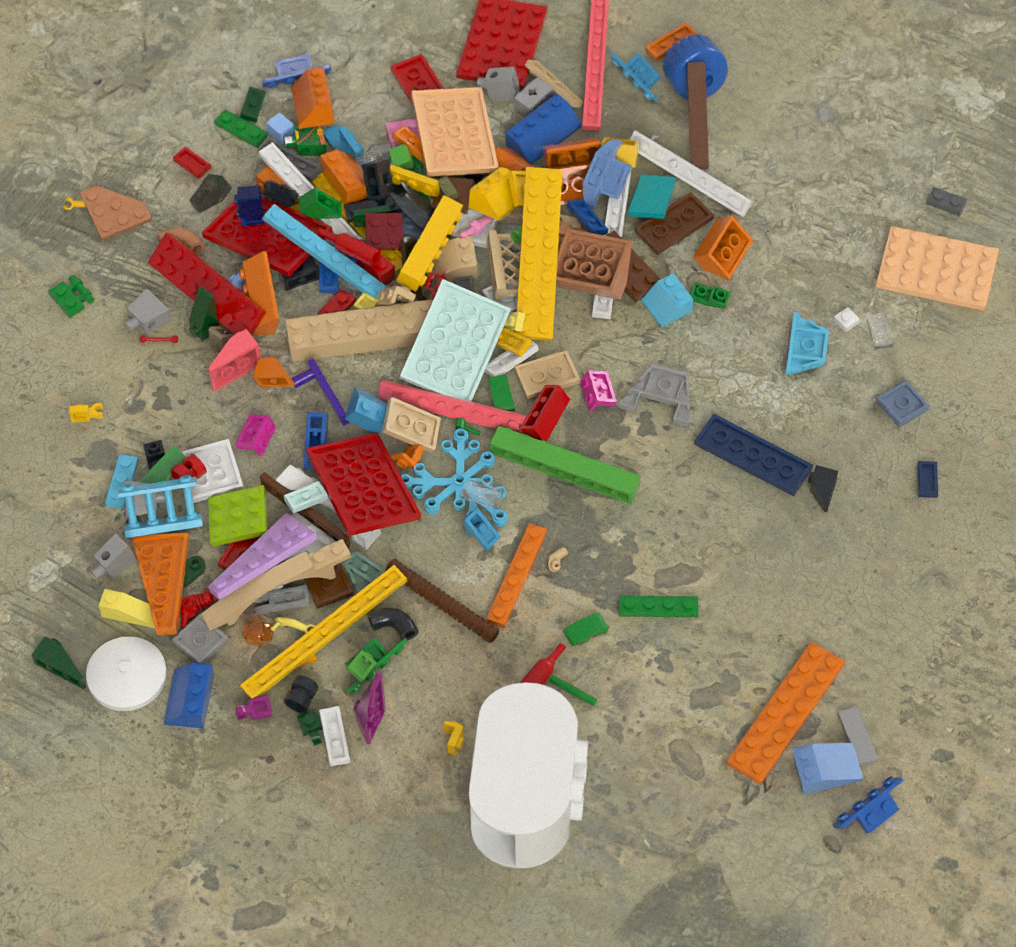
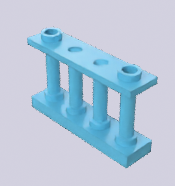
[118,475,203,538]

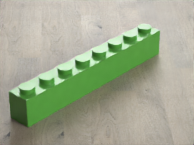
[490,426,640,504]

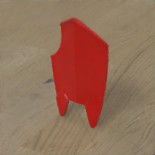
[424,268,447,300]

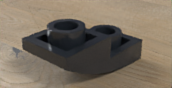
[143,440,165,470]

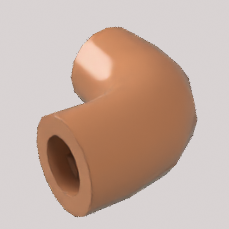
[157,228,205,255]

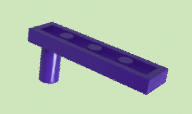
[291,358,350,426]

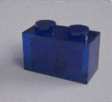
[234,185,265,226]

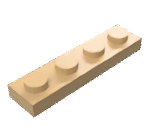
[525,60,584,108]

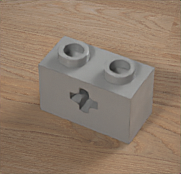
[514,77,553,117]

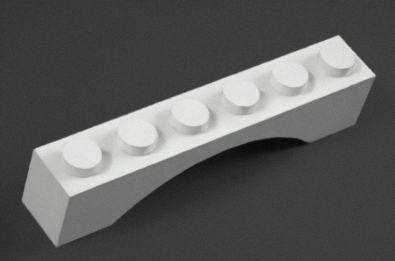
[276,465,381,550]

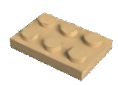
[514,350,580,400]
[382,397,441,453]

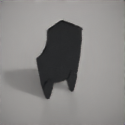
[389,182,434,230]

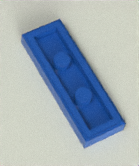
[566,199,609,235]

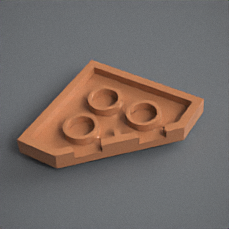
[80,185,152,241]

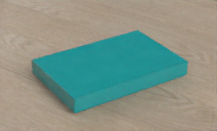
[628,175,676,219]

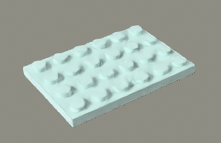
[399,279,511,402]

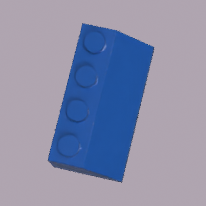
[505,94,581,165]

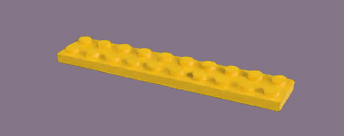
[515,167,562,341]

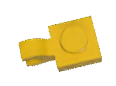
[69,403,103,422]

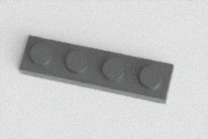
[258,140,323,182]

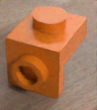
[391,444,424,469]

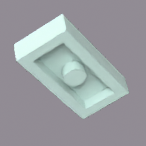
[284,481,328,514]

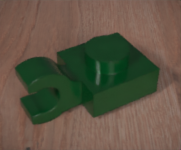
[297,709,323,746]

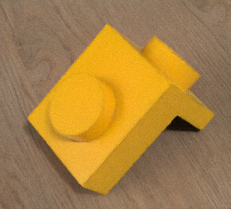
[443,720,465,756]

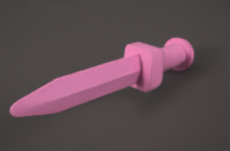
[459,215,494,238]

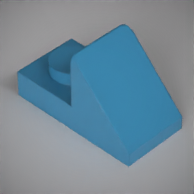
[463,507,501,550]

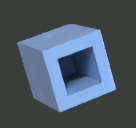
[266,113,295,145]

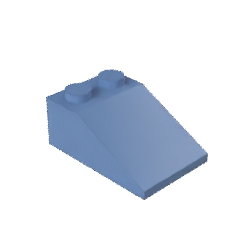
[792,743,863,795]

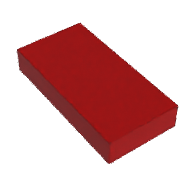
[173,147,212,179]

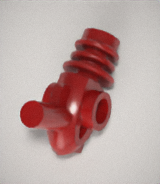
[180,591,214,630]

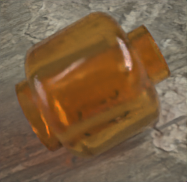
[242,620,273,647]

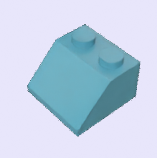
[641,273,693,327]

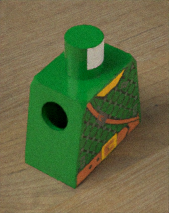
[284,124,327,156]

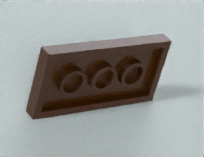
[635,192,714,255]
[606,230,661,303]

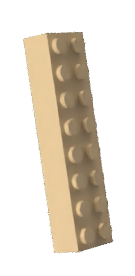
[286,299,433,362]

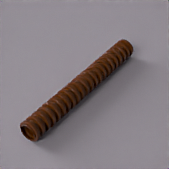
[386,558,499,643]

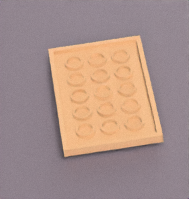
[411,87,499,177]
[876,226,999,311]

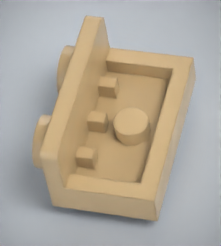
[377,286,416,306]

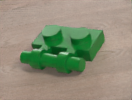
[48,275,95,318]

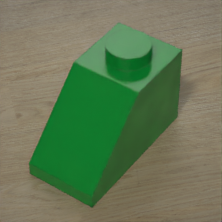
[300,187,342,219]

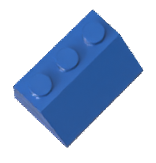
[164,662,214,729]

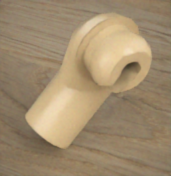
[548,547,568,572]

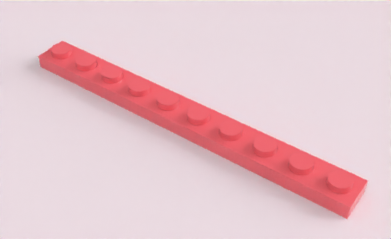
[582,0,609,131]

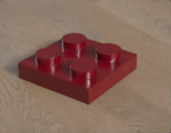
[365,213,403,250]

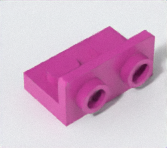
[580,370,617,411]
[235,415,276,456]

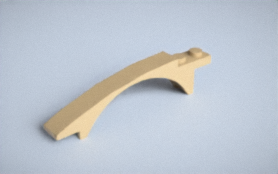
[201,539,351,631]

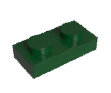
[240,86,266,123]
[353,205,390,228]

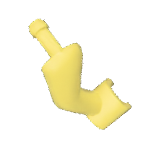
[270,617,315,635]

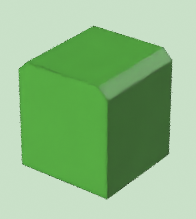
[389,144,415,170]

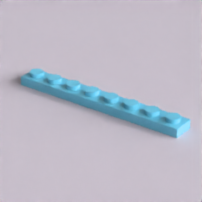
[262,204,387,299]

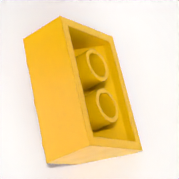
[469,167,515,221]

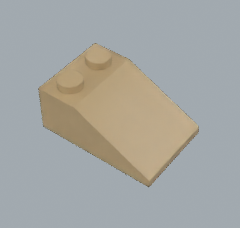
[431,236,478,284]

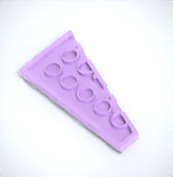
[208,513,317,600]

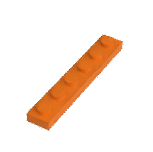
[486,523,547,628]

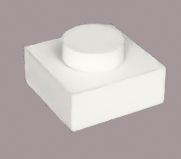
[833,307,860,333]

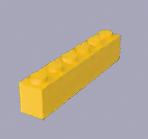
[396,196,463,292]

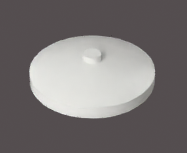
[86,637,167,711]

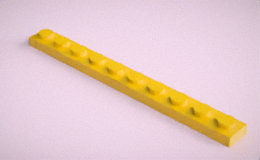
[240,565,407,699]

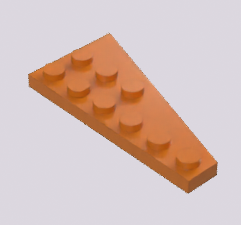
[132,533,190,635]

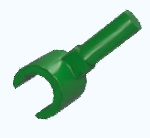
[455,418,481,436]

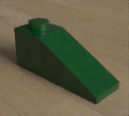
[189,286,219,341]
[31,636,86,689]

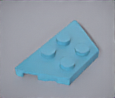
[786,312,829,375]

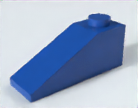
[304,412,329,470]

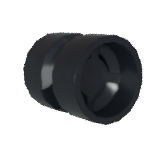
[283,675,319,713]

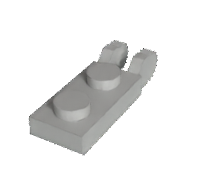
[254,585,310,615]

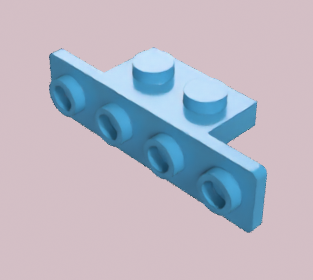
[610,51,662,103]
[323,125,364,169]

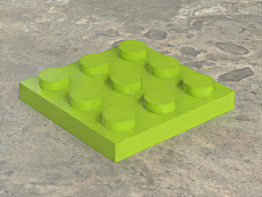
[208,485,268,547]

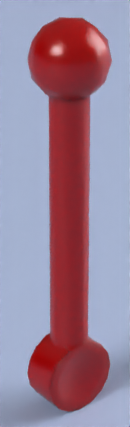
[139,335,179,343]

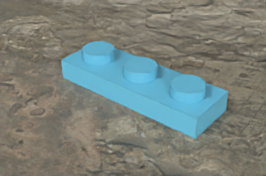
[105,454,139,509]

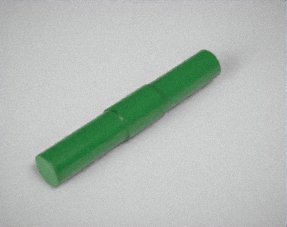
[549,675,597,706]

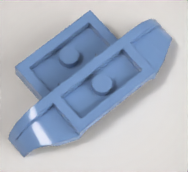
[582,139,632,209]

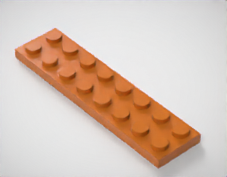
[726,642,845,785]

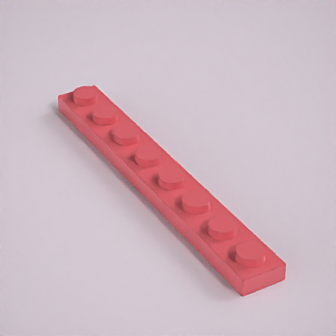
[378,380,527,434]

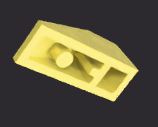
[99,589,155,628]

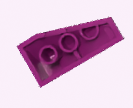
[353,672,386,744]

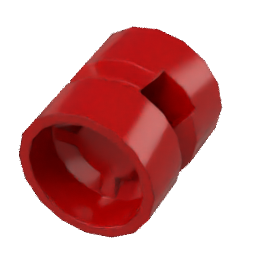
[170,454,207,480]

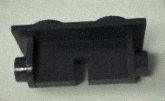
[259,180,299,207]

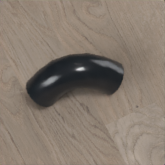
[367,607,419,641]

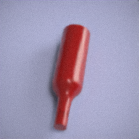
[318,228,381,266]
[520,643,566,685]

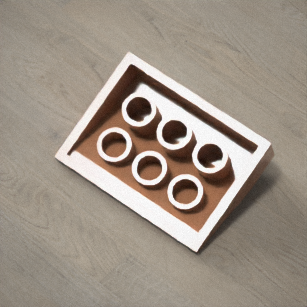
[556,229,632,300]

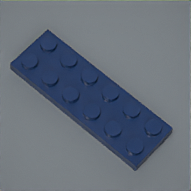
[694,414,813,496]

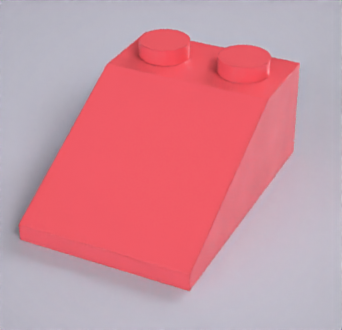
[208,329,260,392]

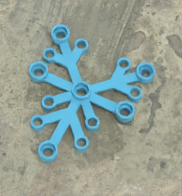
[401,428,508,527]

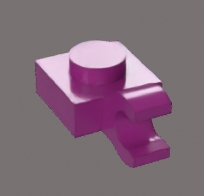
[236,695,272,721]

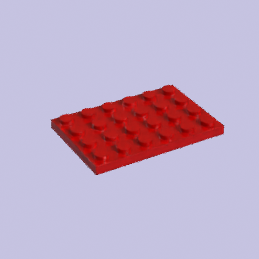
[456,0,548,90]
[202,189,333,277]
[306,432,421,536]

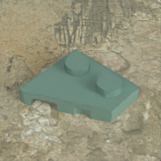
[343,550,386,593]

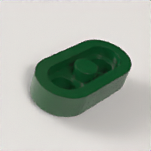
[183,556,206,588]

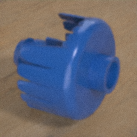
[663,34,728,99]

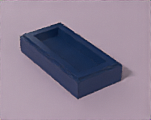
[917,461,938,498]

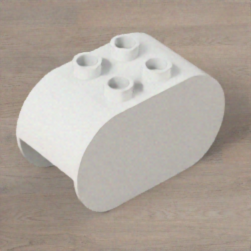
[469,683,588,868]

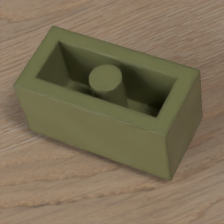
[437,176,459,200]

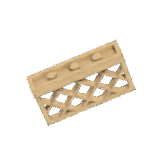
[486,230,521,300]

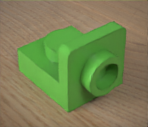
[346,650,377,682]

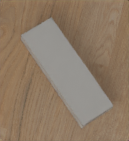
[838,706,878,767]

